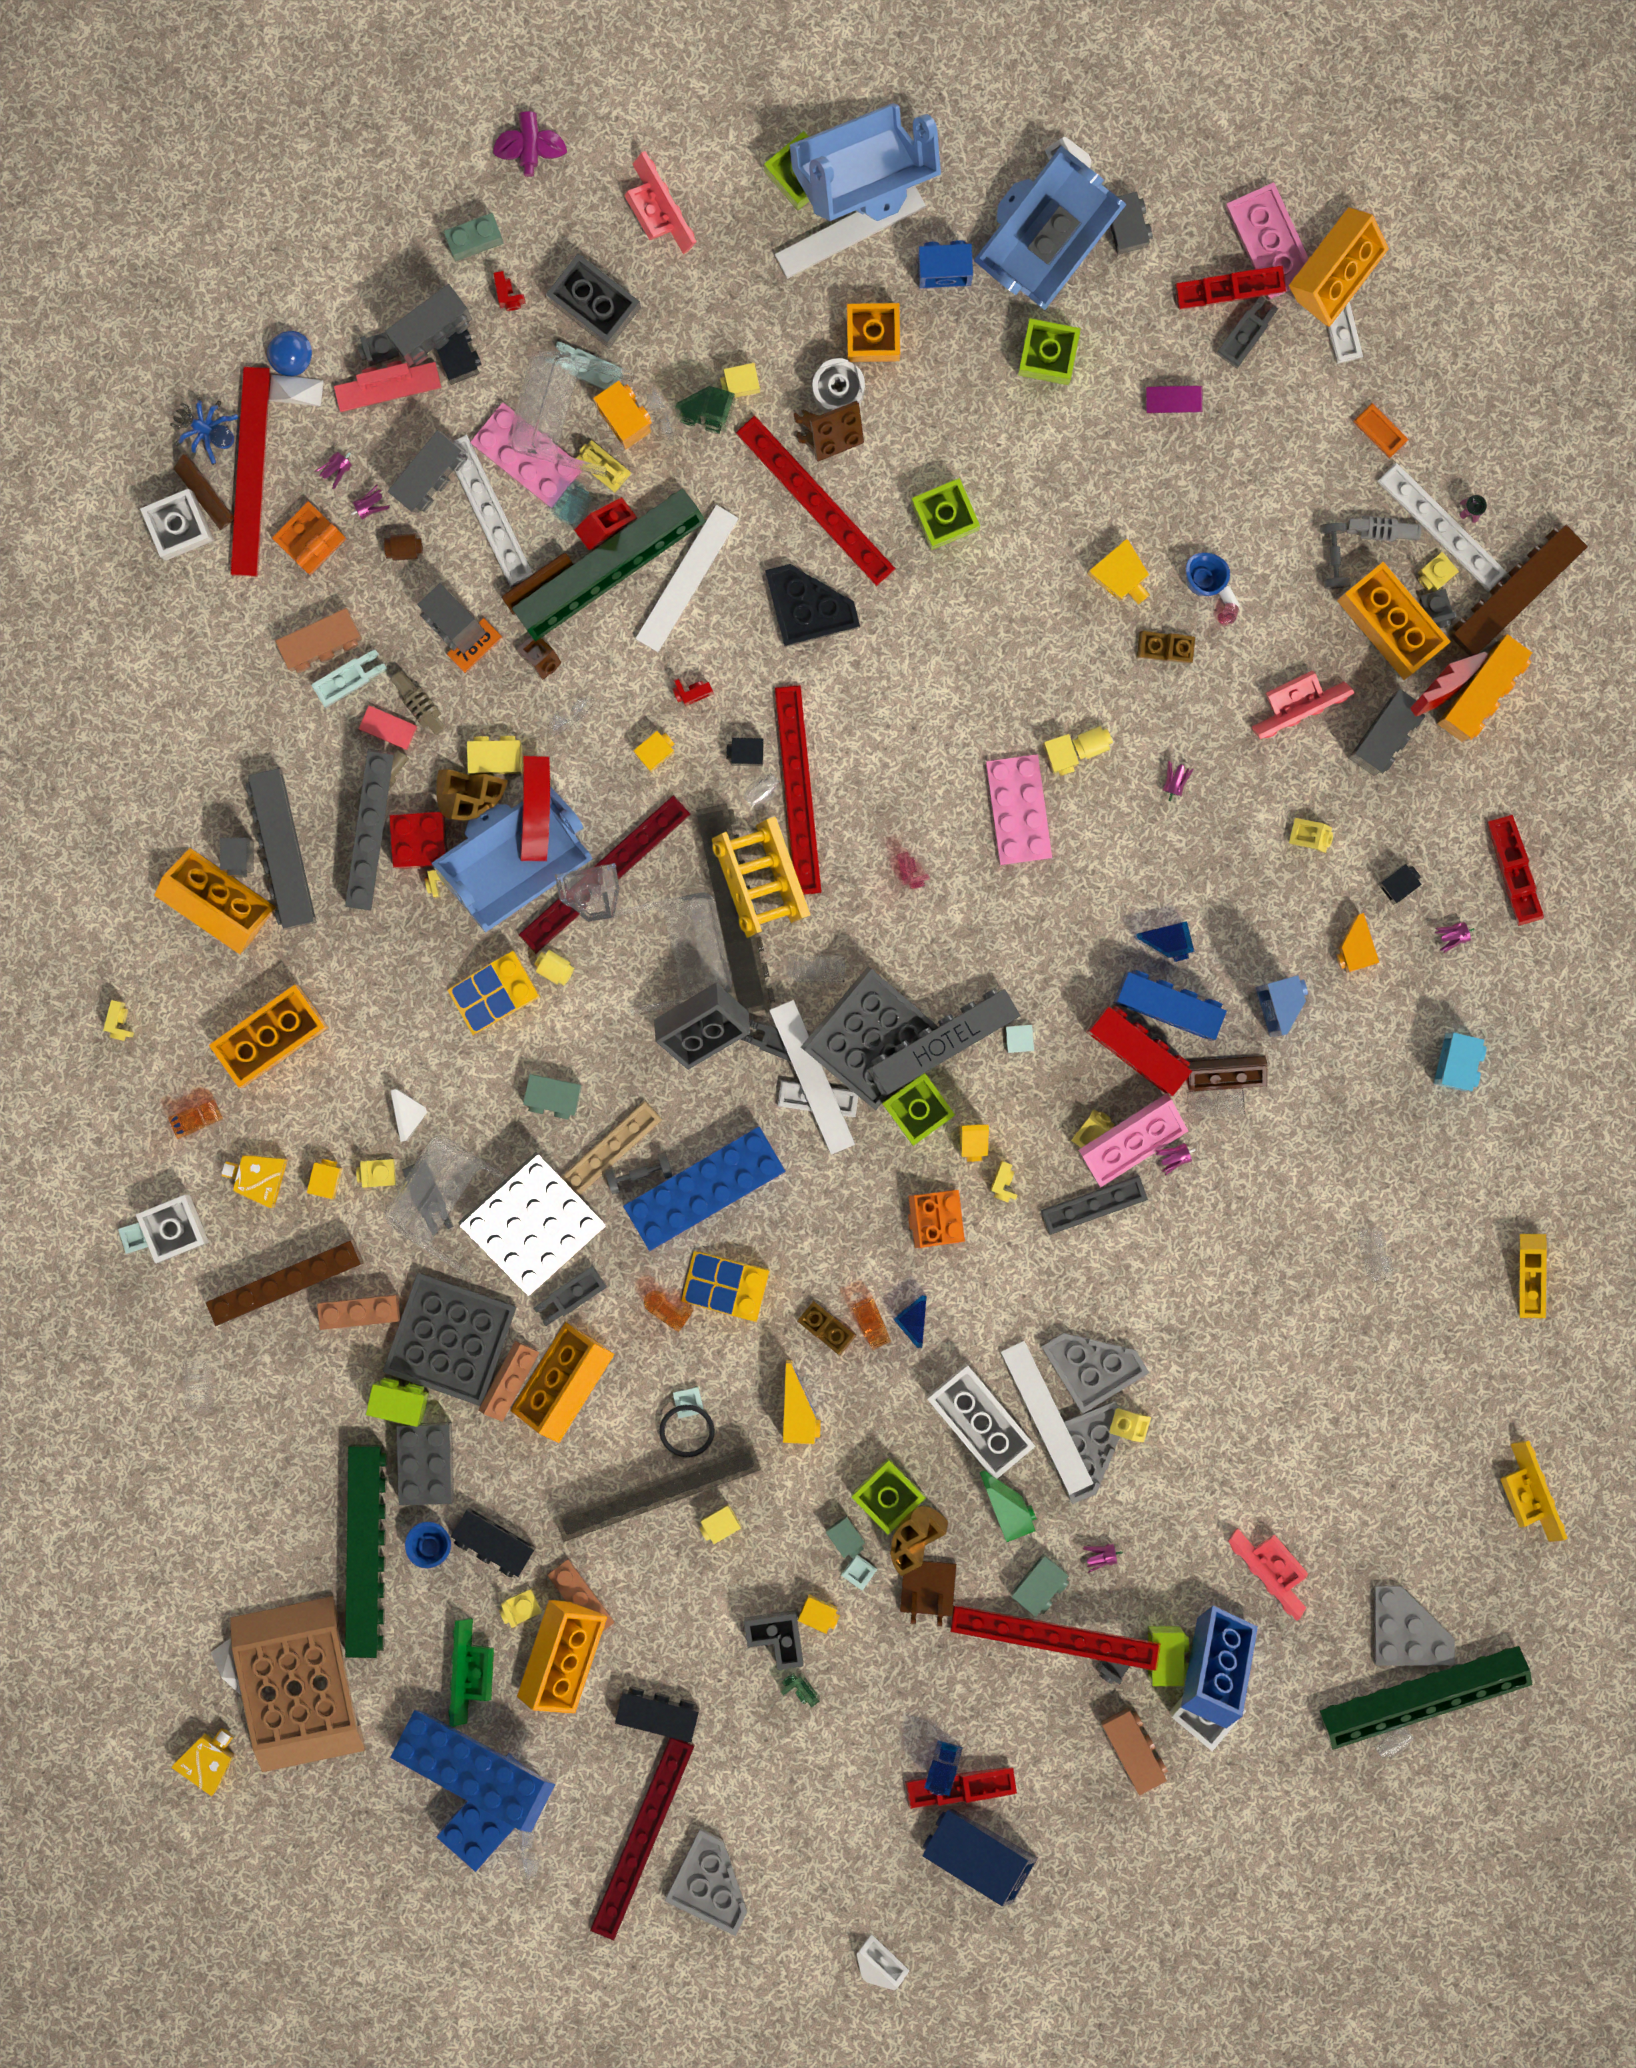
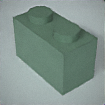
[444,213,504,262]
[523,1074,582,1120]
[1010,1553,1069,1617]

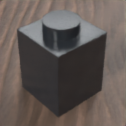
[726,738,764,767]
[1378,864,1422,905]

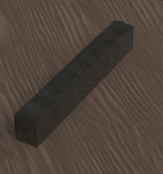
[696,803,776,1014]
[554,1443,762,1542]

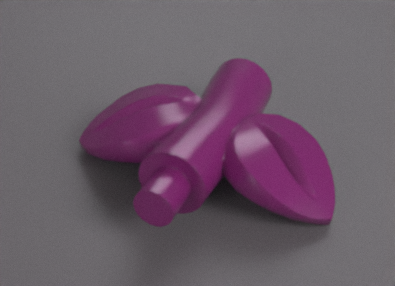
[493,111,567,177]

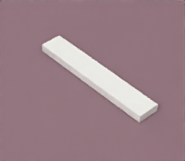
[775,186,926,279]
[455,435,533,587]
[1377,463,1507,592]
[636,505,739,653]
[770,1000,855,1155]
[1001,1341,1093,1495]

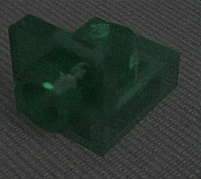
[780,1672,820,1708]

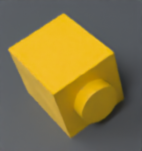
[633,731,675,772]
[307,1158,342,1199]
[798,1594,840,1634]

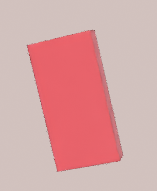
[359,705,418,750]

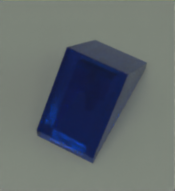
[893,1294,927,1348]

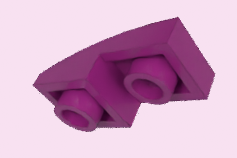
[1146,386,1203,413]

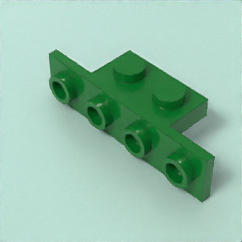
[448,1618,494,1727]

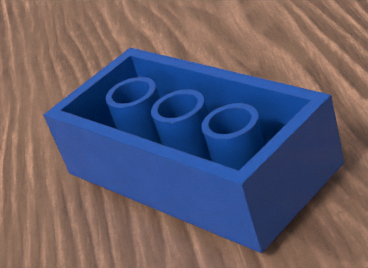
[1113,969,1227,1041]
[1181,1606,1258,1729]
[436,1753,523,1872]

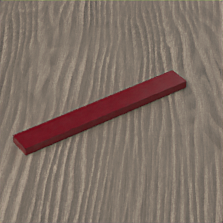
[518,795,691,954]
[590,1738,695,1941]

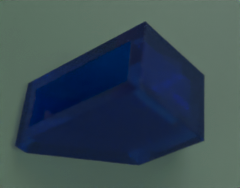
[1134,921,1195,962]
[924,1740,963,1796]

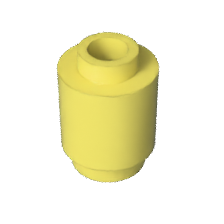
[1072,726,1113,760]
[534,950,575,986]

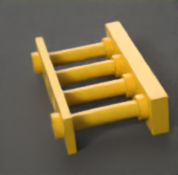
[712,817,810,938]

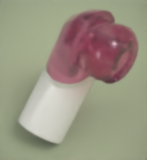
[1218,586,1240,626]

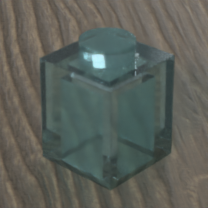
[554,486,592,528]

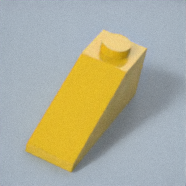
[959,1124,989,1162]
[1520,1234,1547,1318]

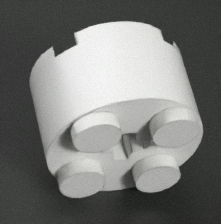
[812,358,865,413]

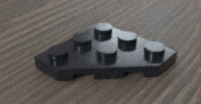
[765,564,861,647]

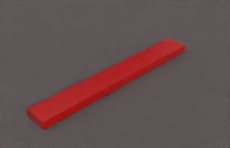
[231,367,271,577]
[736,415,896,587]
[775,685,822,895]
[950,1605,1161,1671]

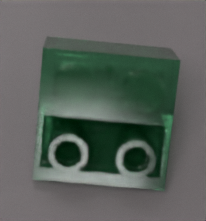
[675,386,736,434]

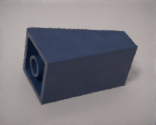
[922,1809,1038,1907]

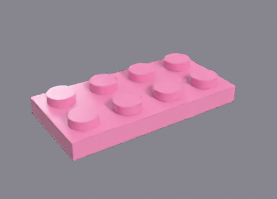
[1226,182,1309,301]
[470,402,584,509]
[986,754,1052,865]
[1078,1094,1188,1188]

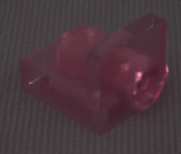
[896,852,930,890]

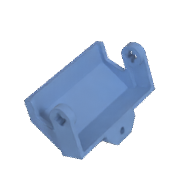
[790,103,941,221]
[973,146,1126,310]
[432,786,592,933]

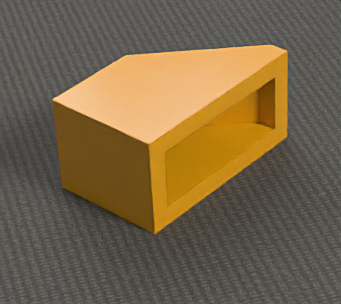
[1336,913,1380,973]

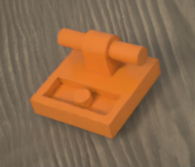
[272,501,346,576]
[908,1190,965,1248]

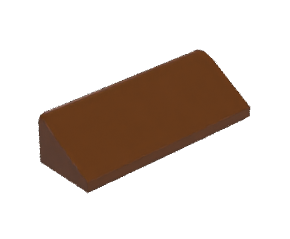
[174,454,234,530]
[502,553,574,615]
[1188,1056,1268,1092]

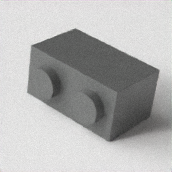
[1110,192,1153,255]
[1027,206,1082,265]
[220,838,254,878]

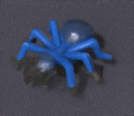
[170,396,239,465]

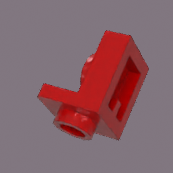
[493,271,526,311]
[672,678,714,707]

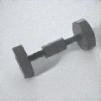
[1320,523,1351,589]
[605,1152,673,1195]

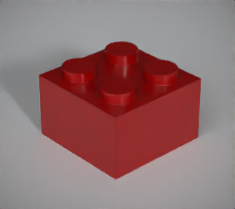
[389,812,447,869]

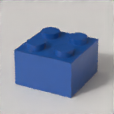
[918,240,973,289]

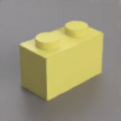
[467,736,522,775]

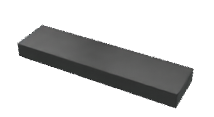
[1041,1175,1148,1235]

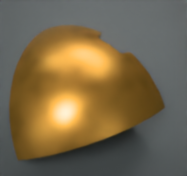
[436,769,508,820]
[890,1506,948,1576]

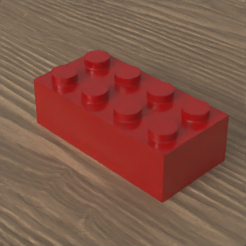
[1086,1006,1192,1096]

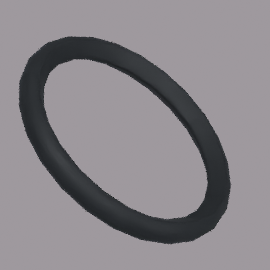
[659,1405,715,1457]

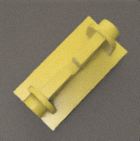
[575,440,632,493]

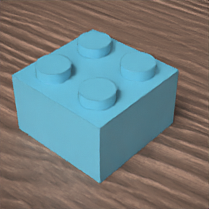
[1434,1033,1487,1091]

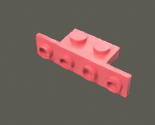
[624,151,697,254]
[334,361,442,412]
[1251,670,1355,739]
[1228,1528,1308,1621]

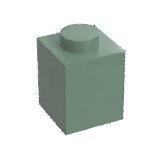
[826,1515,865,1558]

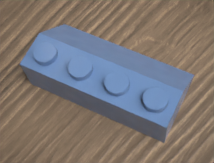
[1255,975,1308,1037]

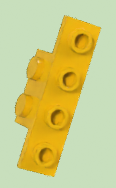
[1500,1440,1568,1542]

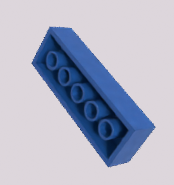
[623,1126,786,1251]
[390,1710,556,1832]

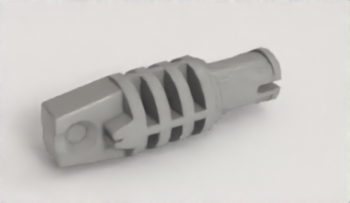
[1347,516,1421,542]

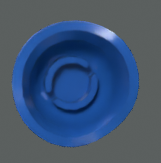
[267,331,312,376]
[1185,553,1230,596]
[405,1522,451,1569]

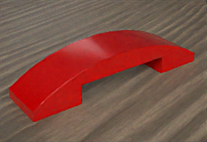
[520,756,550,861]

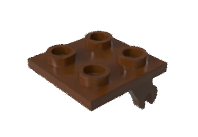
[794,400,864,462]
[900,1561,957,1627]

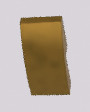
[1137,631,1196,663]
[797,1301,857,1356]

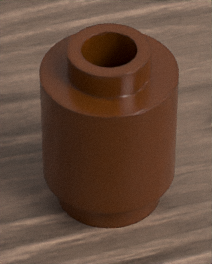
[384,533,423,561]

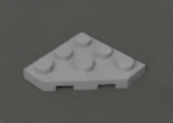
[1041,1333,1150,1414]
[1063,1401,1120,1504]
[1374,1586,1455,1666]
[665,1828,747,1936]

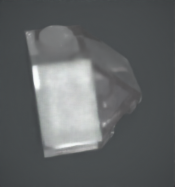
[555,863,620,922]

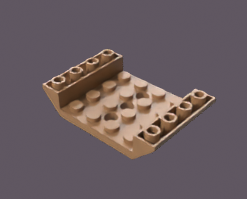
[230,1596,366,1772]

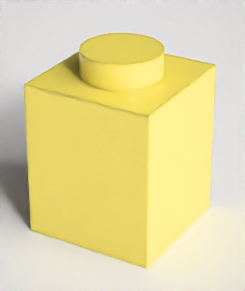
[720,363,760,399]
[1043,734,1079,776]
[699,1504,741,1544]

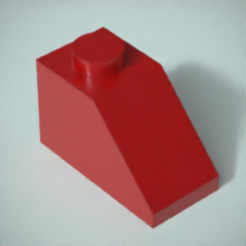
[574,497,637,551]

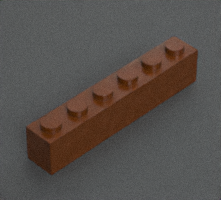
[1450,524,1588,657]
[205,1239,364,1327]

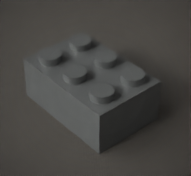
[546,254,641,349]
[385,283,473,366]
[387,430,468,513]
[1348,689,1426,776]
[654,982,750,1070]
[397,1422,454,1505]

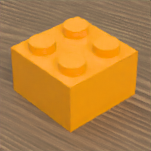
[847,303,900,362]
[593,381,652,450]

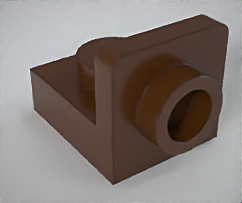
[516,637,561,680]

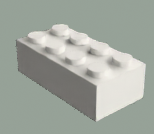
[927,1363,1036,1479]

